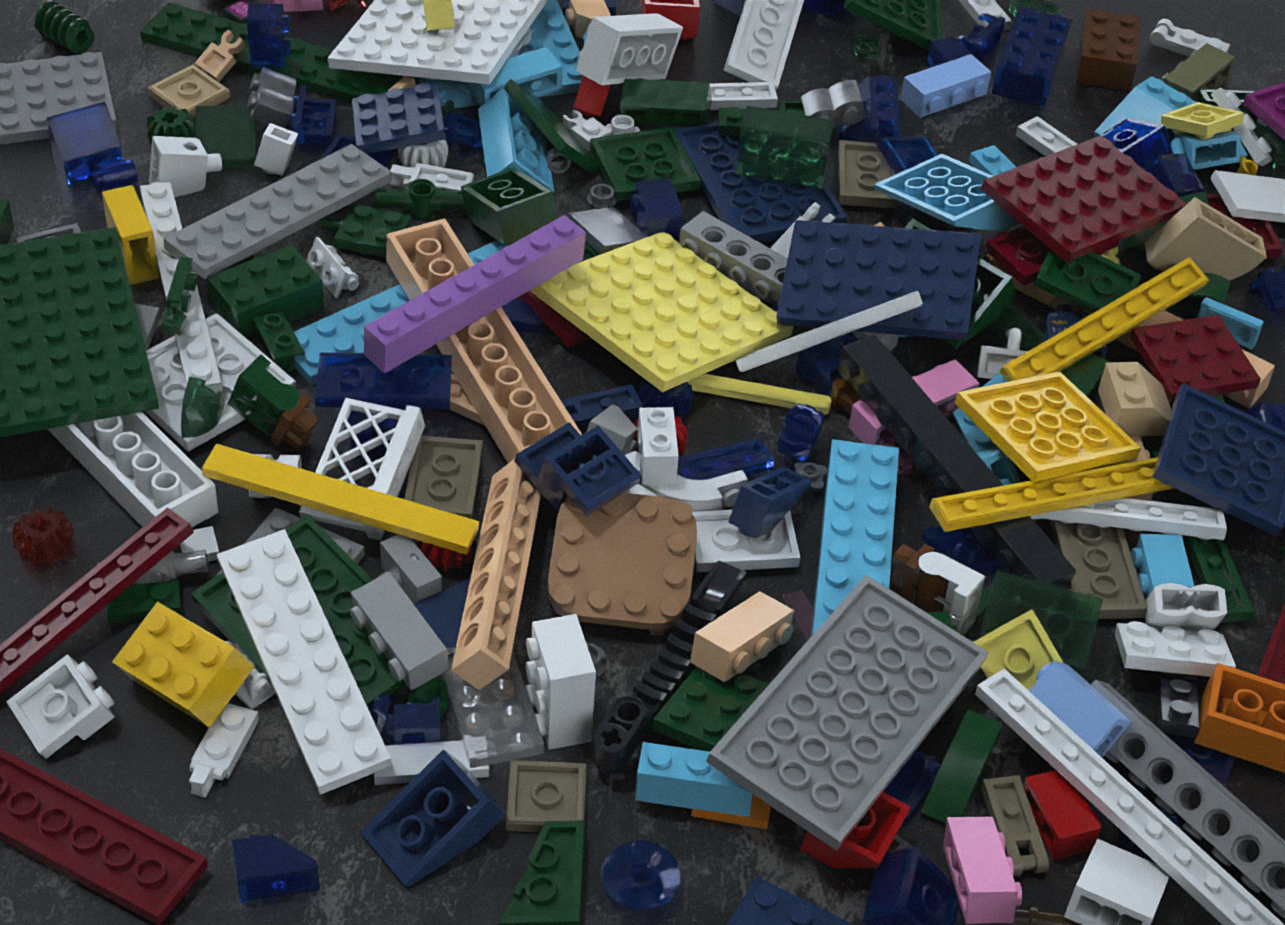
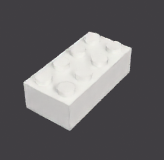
[576,13,683,85]

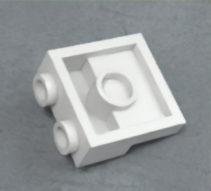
[6,654,115,759]

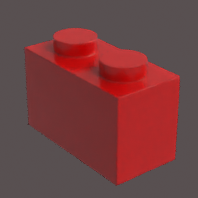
[1023,770,1101,861]

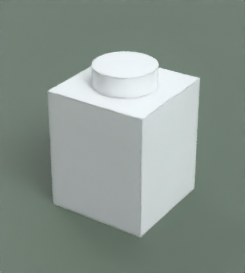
[254,123,298,176]

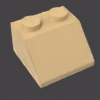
[1098,362,1171,436]

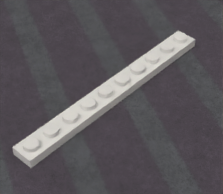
[140,181,223,398]
[975,669,1284,925]

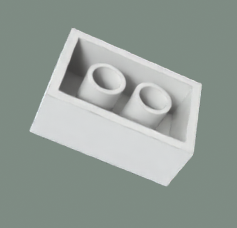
[525,614,596,750]

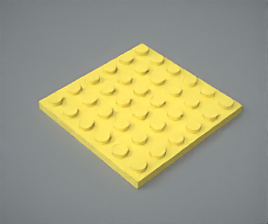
[530,231,794,392]

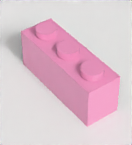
[943,817,1022,924]

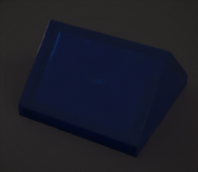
[1140,153,1204,197]

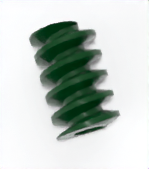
[34,0,95,54]

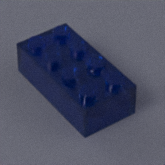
[991,7,1073,107]

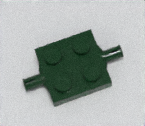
[322,205,411,258]

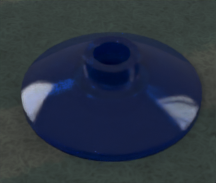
[601,841,681,911]

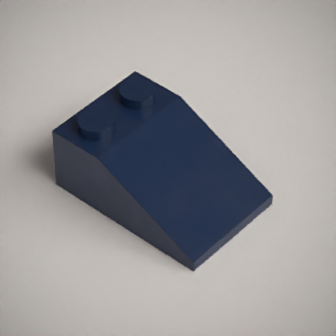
[360,749,507,887]

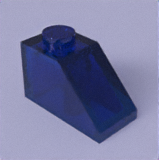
[232,834,320,902]

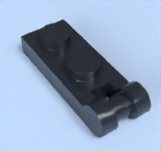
[1157,671,1199,739]

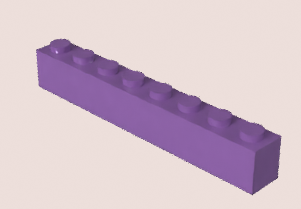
[364,215,586,373]

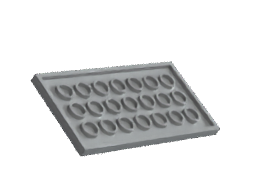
[706,575,989,851]

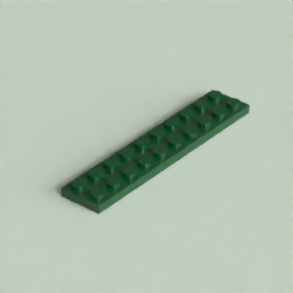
[140,2,417,103]

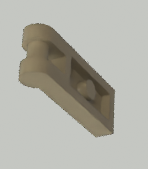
[981,775,1049,876]

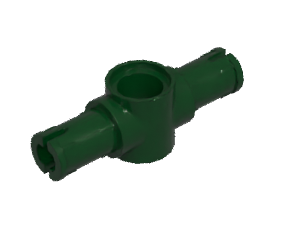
[376,179,465,219]

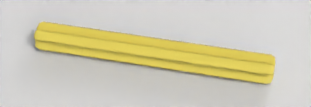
[674,374,831,415]

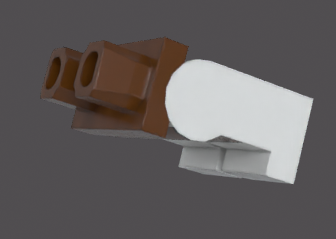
[889,544,985,636]

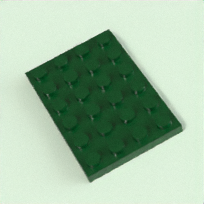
[191,515,406,711]

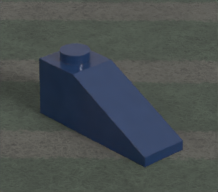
[728,466,812,538]

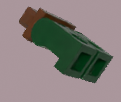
[227,354,319,451]

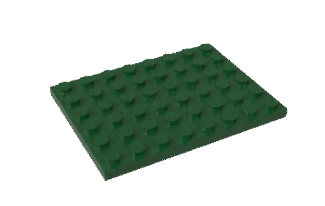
[0,227,159,437]

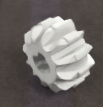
[398,140,448,168]

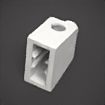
[149,136,222,197]

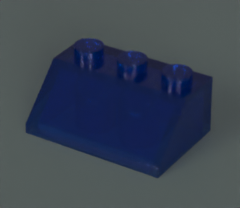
[838,76,901,148]

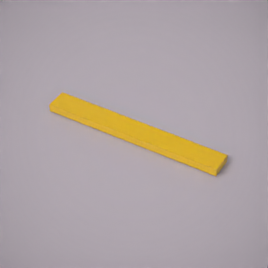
[999,257,1209,382]
[202,444,479,555]
[929,457,1174,532]

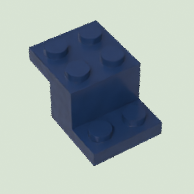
[514,422,642,516]

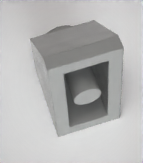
[587,404,637,455]

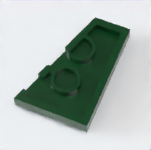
[499,820,586,925]

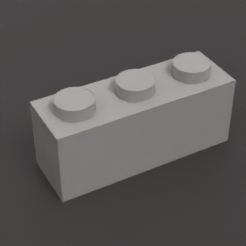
[350,572,449,691]

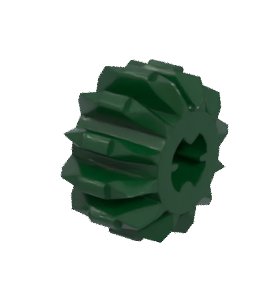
[146,106,196,144]

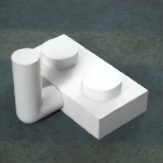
[977,328,1028,379]

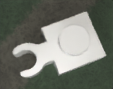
[563,110,611,151]

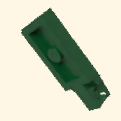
[161,256,198,336]

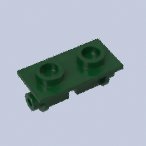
[252,312,305,372]

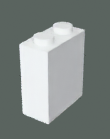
[1064,839,1170,925]

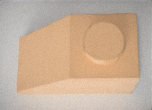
[565,0,611,39]

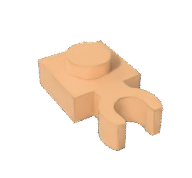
[195,30,245,82]

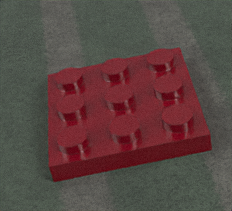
[1130,315,1261,403]

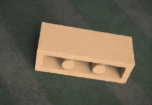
[690,591,794,682]

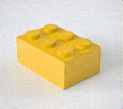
[112,602,255,728]

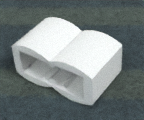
[1145,583,1227,631]

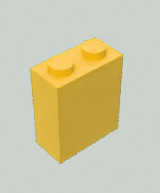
[102,185,159,285]

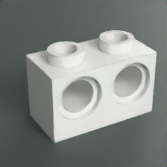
[637,407,679,485]

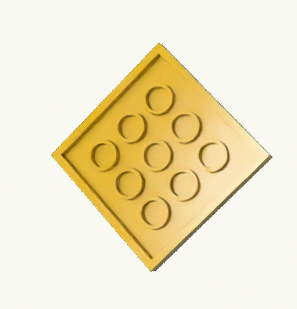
[954,372,1141,482]

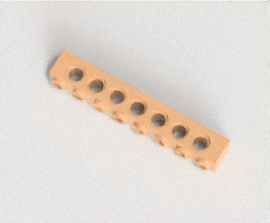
[451,459,541,690]

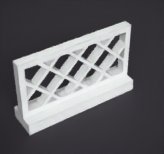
[299,398,425,540]

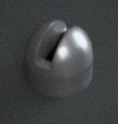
[546,148,571,174]

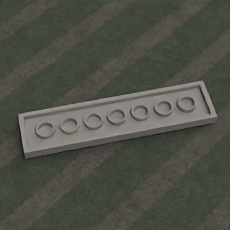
[163,144,392,279]

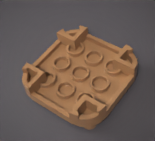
[548,493,697,636]

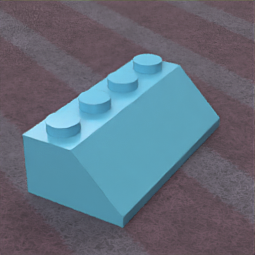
[478,88,554,193]

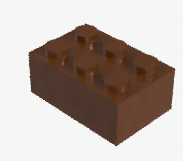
[1076,9,1140,91]

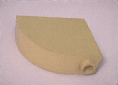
[1145,197,1267,280]

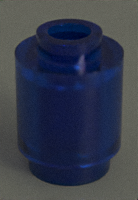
[90,158,138,193]

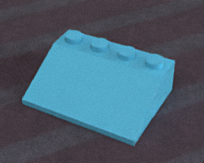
[875,154,1019,232]

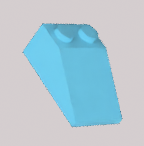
[1094,76,1196,163]

